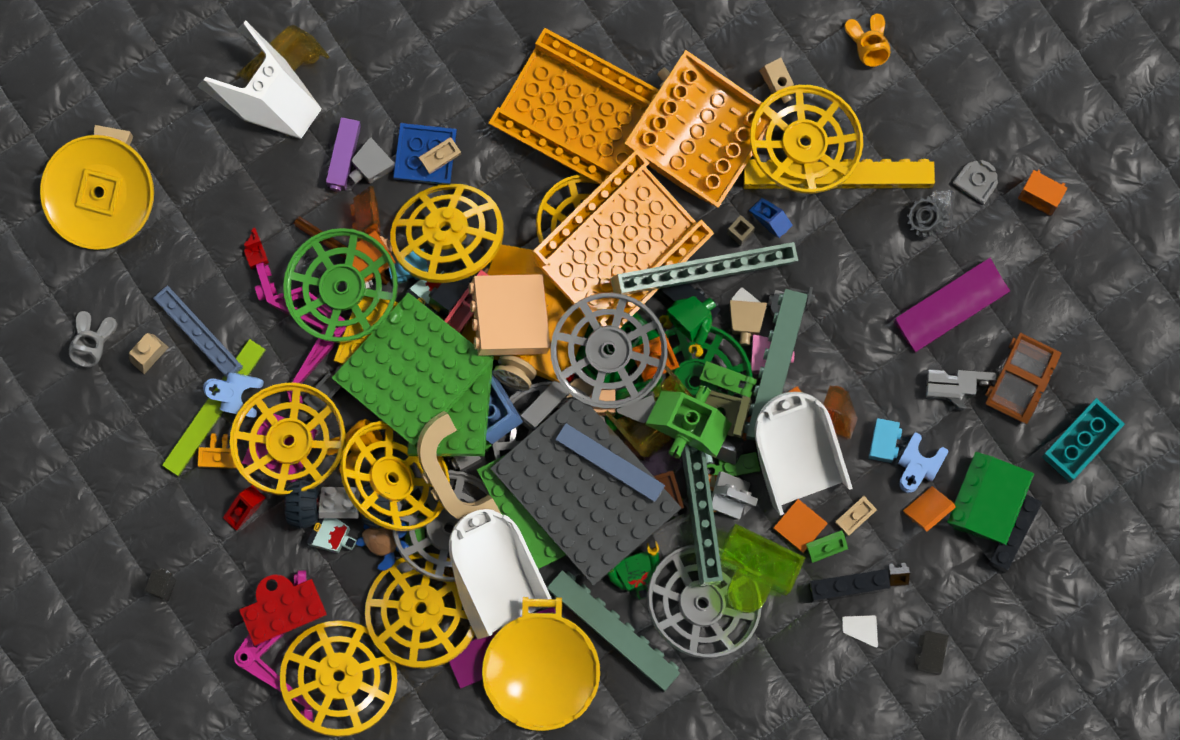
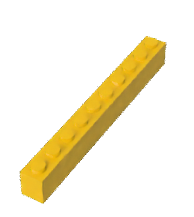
[743,159,935,189]

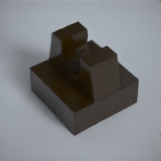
[889,563,910,586]

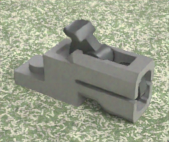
[926,370,996,411]

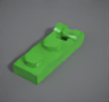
[700,361,757,398]

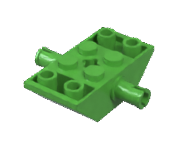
[645,386,732,458]

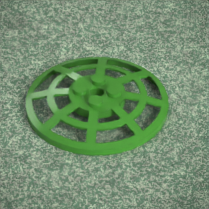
[283,228,398,342]

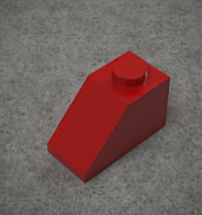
[223,485,266,531]

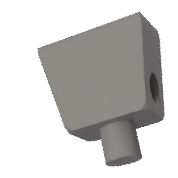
[348,137,395,184]

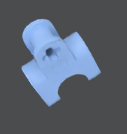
[203,372,264,417]
[898,432,948,493]

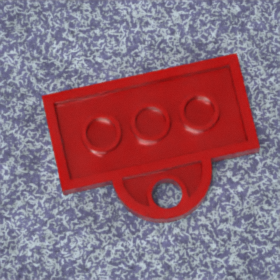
[240,575,327,646]

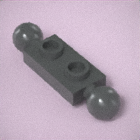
[298,365,343,422]

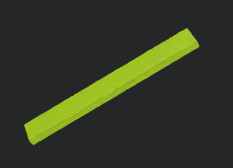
[162,339,266,477]

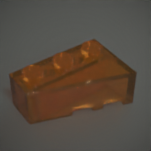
[823,385,858,439]

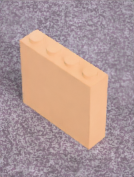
[469,275,550,356]

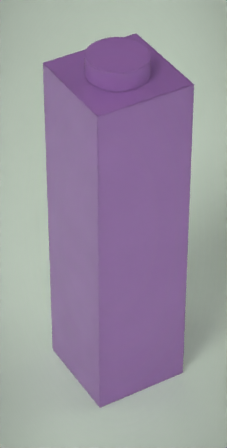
[326,117,361,192]

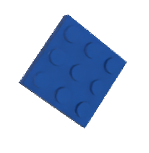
[394,123,457,185]

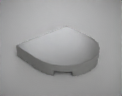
[952,160,998,206]

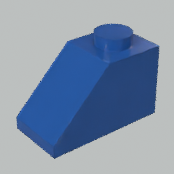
[749,198,793,238]

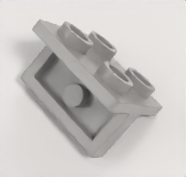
[711,471,758,519]

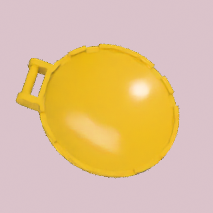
[482,597,600,731]

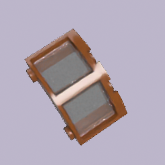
[985,333,1061,424]

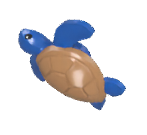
[356,520,410,571]

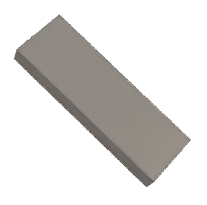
[520,381,570,430]

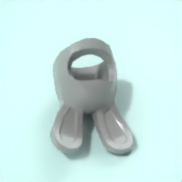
[69,311,117,367]

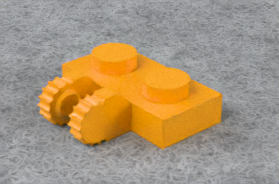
[198,433,237,469]

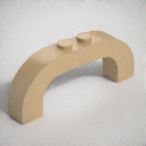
[417,411,501,520]

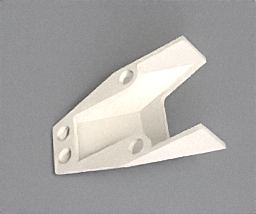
[197,20,322,139]

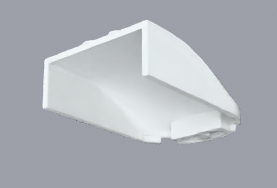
[754,392,853,516]
[449,509,552,639]

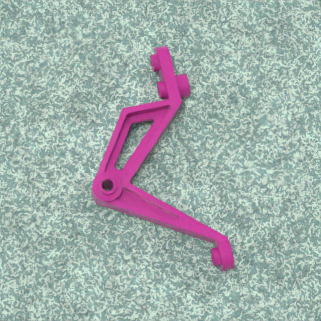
[255,262,347,403]
[234,570,313,722]

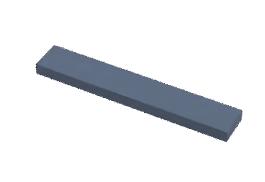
[153,285,243,378]
[555,423,665,502]

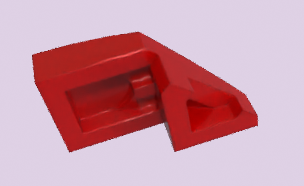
[244,228,269,270]

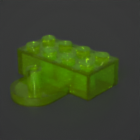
[719,524,806,613]

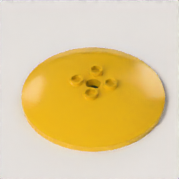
[40,135,154,249]

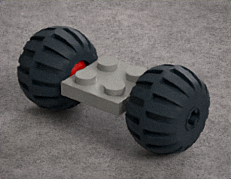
[285,480,392,529]

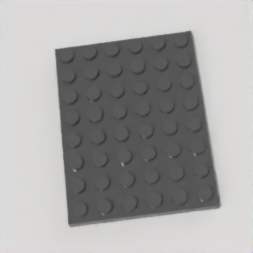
[490,397,682,586]

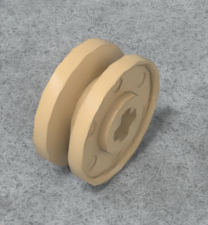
[493,355,537,391]

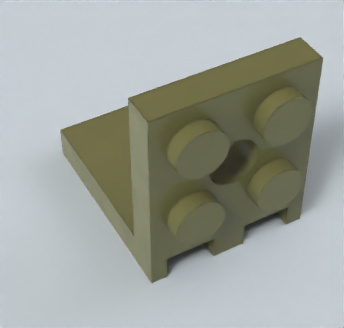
[705,391,752,439]

